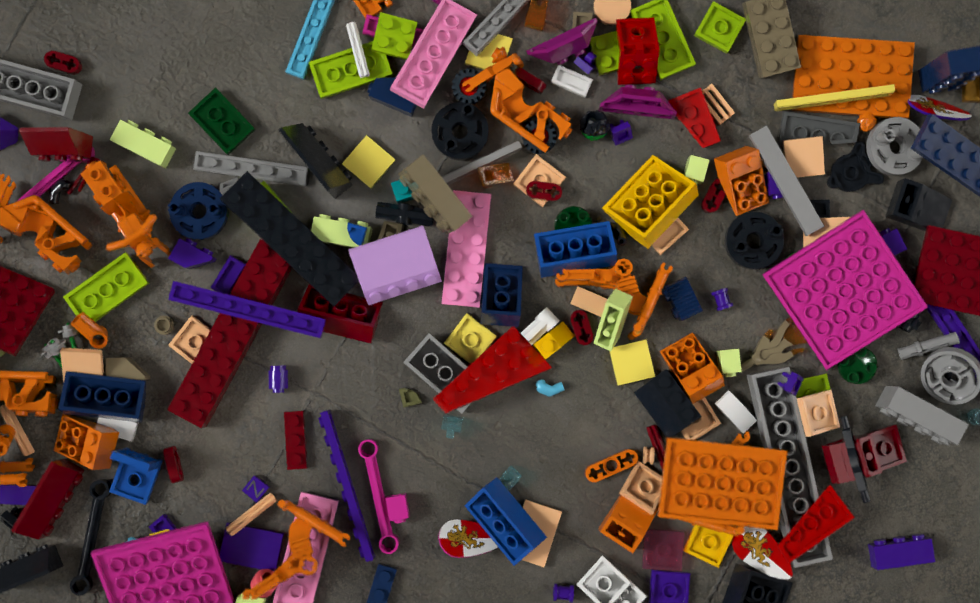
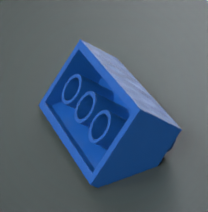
[534,221,617,278]
[465,477,547,566]

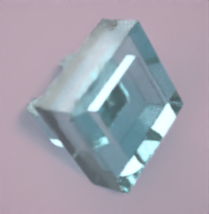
[441,415,463,439]

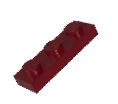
[284,411,307,470]

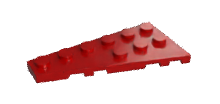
[433,327,552,414]

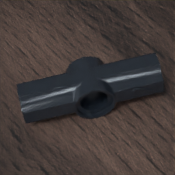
[375,202,434,227]

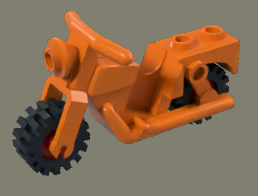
[452,47,573,154]

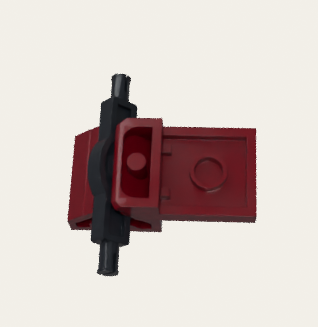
[822,415,907,503]

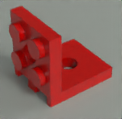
[616,18,660,85]

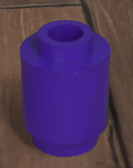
[268,365,288,393]

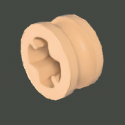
[642,446,655,464]

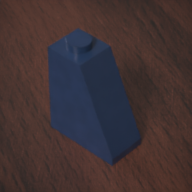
[367,78,417,117]

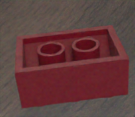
[19,127,93,162]

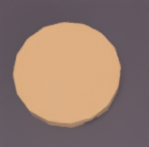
[593,0,631,26]

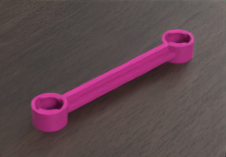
[7,147,95,205]
[358,439,399,554]

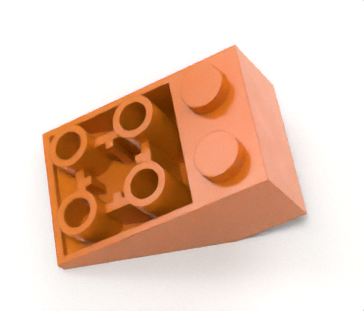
[714,146,769,216]
[660,332,725,404]
[53,414,119,470]
[598,495,659,554]

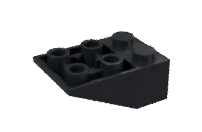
[885,178,952,231]

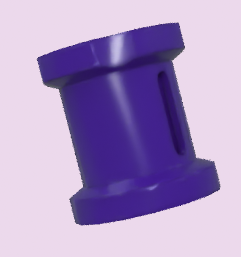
[711,287,734,311]
[553,583,574,602]

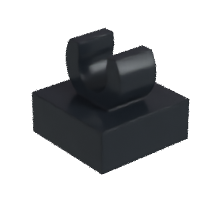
[0,507,18,529]

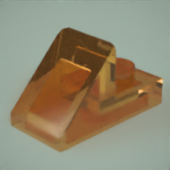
[477,162,514,189]

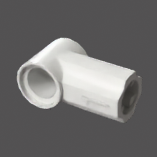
[521,307,560,345]

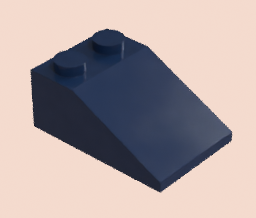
[480,263,523,327]

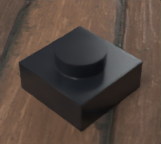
[810,200,830,218]

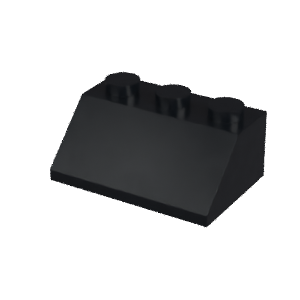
[634,369,702,438]
[0,544,64,594]

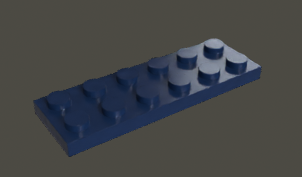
[910,114,980,197]

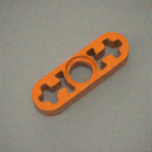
[585,449,638,482]

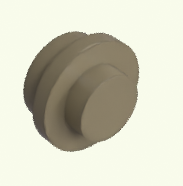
[154,316,174,335]

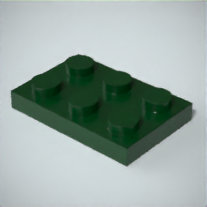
[188,87,256,155]

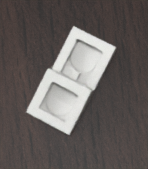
[715,390,757,434]

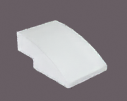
[576,556,648,603]

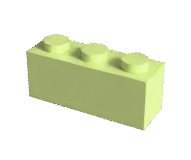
[110,120,176,169]
[311,214,372,248]
[594,288,633,351]

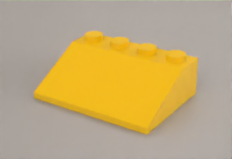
[602,155,699,249]

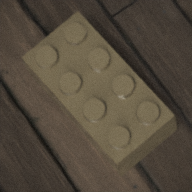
[742,0,801,78]
[398,154,472,234]

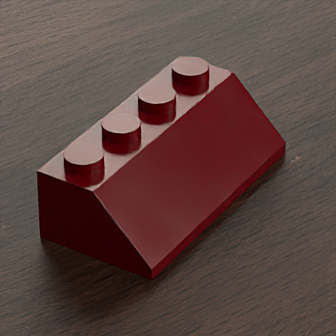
[298,284,383,344]
[11,459,84,540]

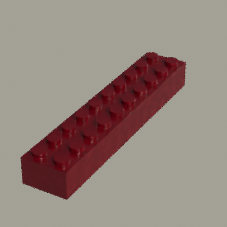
[167,239,293,428]

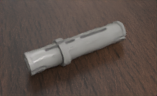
[897,332,960,360]

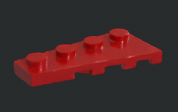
[777,485,855,563]

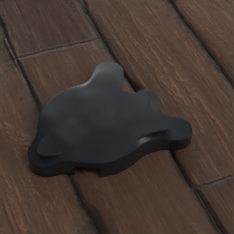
[827,141,884,192]

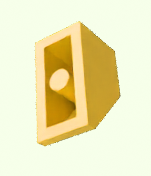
[533,321,574,360]

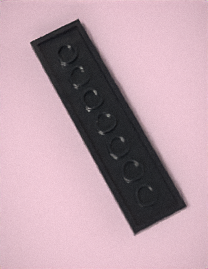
[220,171,359,307]

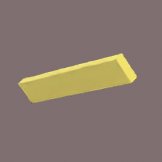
[774,84,895,111]

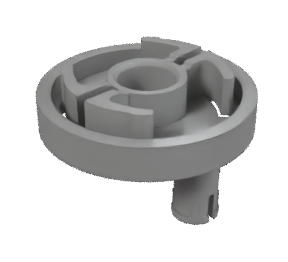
[866,117,923,175]
[921,346,980,405]

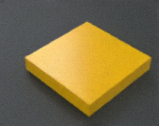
[683,525,734,568]

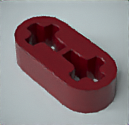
[44,51,82,75]
[513,67,547,94]
[701,179,726,213]
[526,181,562,202]
[570,310,593,345]
[163,446,184,484]

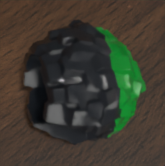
[579,110,610,141]

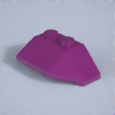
[526,17,598,66]
[599,85,677,120]

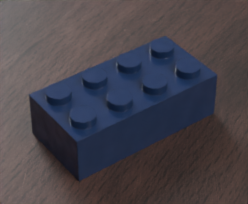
[918,46,980,94]

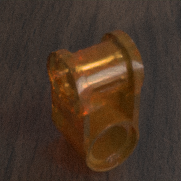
[524,0,549,31]

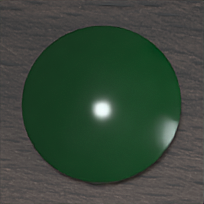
[554,206,592,230]
[837,347,877,384]

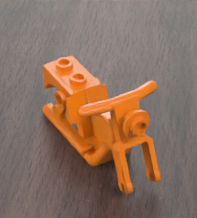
[81,161,171,268]
[0,174,92,275]
[0,370,58,417]

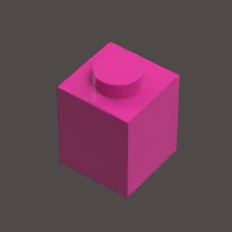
[386,493,410,524]

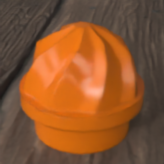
[857,112,877,132]

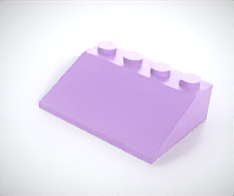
[349,226,442,305]

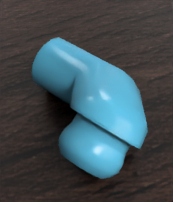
[536,379,565,397]

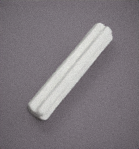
[346,22,370,78]

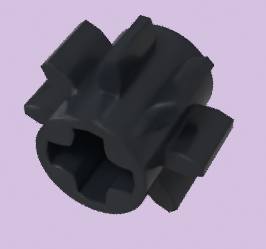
[897,314,921,333]

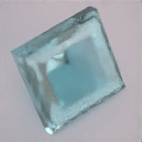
[499,465,522,490]

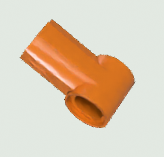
[71,312,108,349]

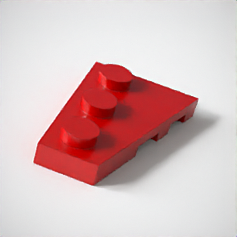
[668,87,721,148]

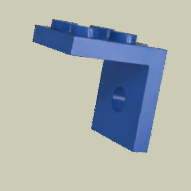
[109,448,163,505]

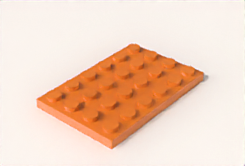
[791,35,915,119]
[658,437,787,530]

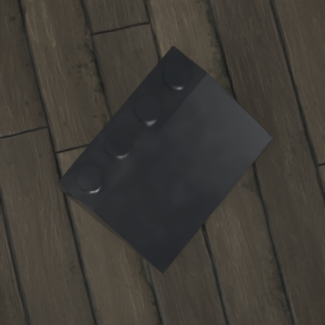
[278,123,352,199]
[722,563,793,603]

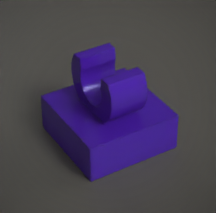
[574,51,597,74]
[610,120,633,146]
[778,372,804,396]

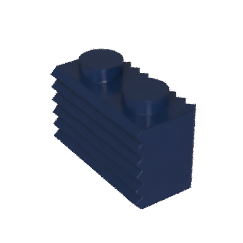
[662,277,703,321]

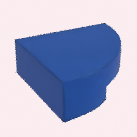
[347,223,367,246]

